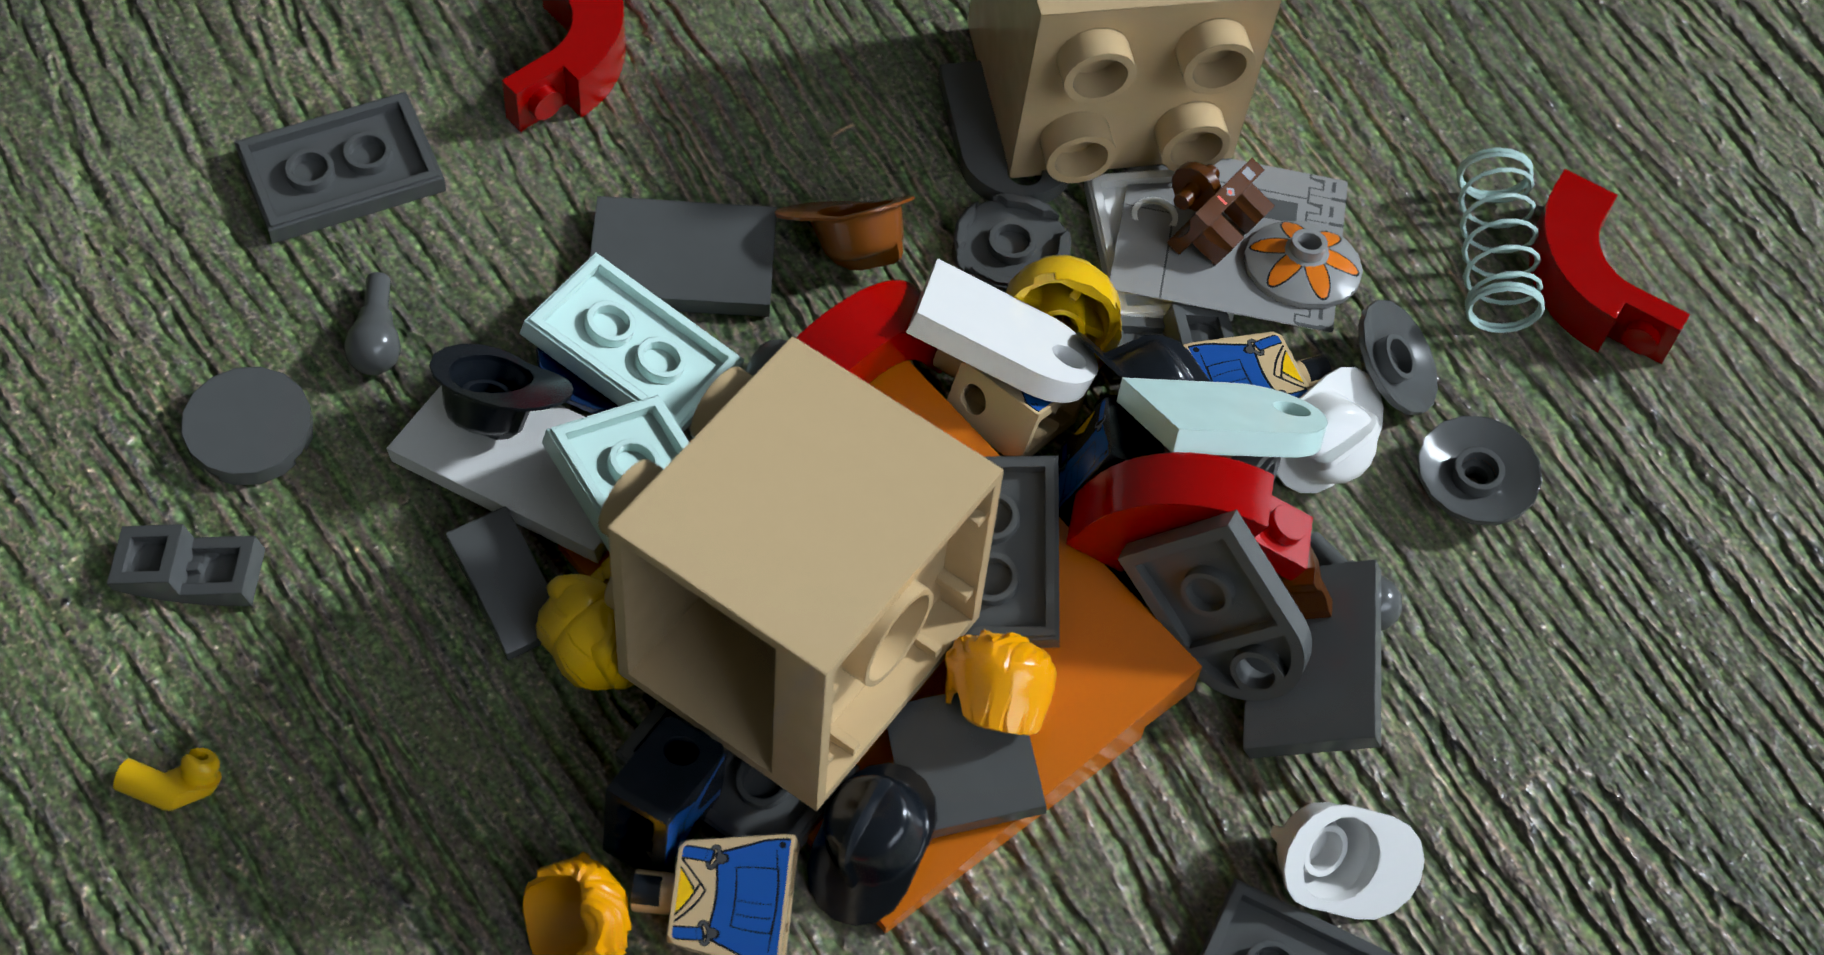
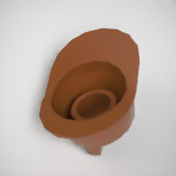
[775,195,915,270]

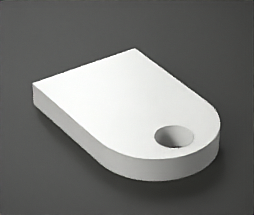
[906,259,1098,403]

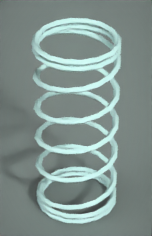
[1456,147,1545,333]

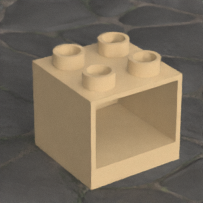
[967,0,1282,183]
[598,336,1004,811]

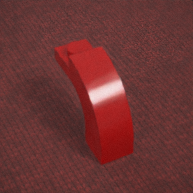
[502,0,626,132]
[1529,169,1690,364]
[796,280,942,384]
[1066,452,1313,581]

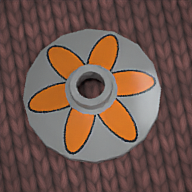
[1243,221,1363,309]

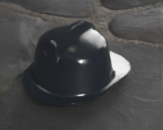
[1077,331,1211,382]
[429,344,574,440]
[807,762,938,926]

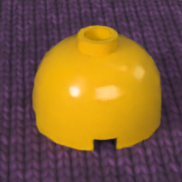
[1005,255,1122,370]

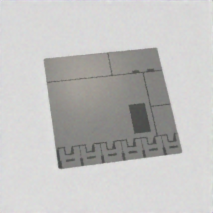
[1110,158,1348,333]

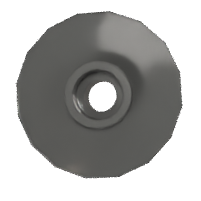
[1358,300,1438,415]
[1417,415,1543,526]

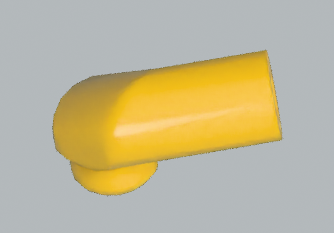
[113,748,222,811]

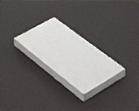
[386,385,608,564]

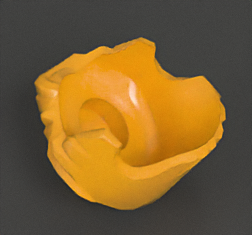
[945,630,1057,735]
[523,851,632,955]

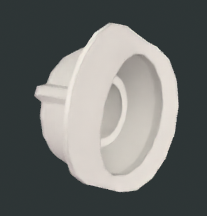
[1276,367,1383,493]
[1270,802,1425,920]

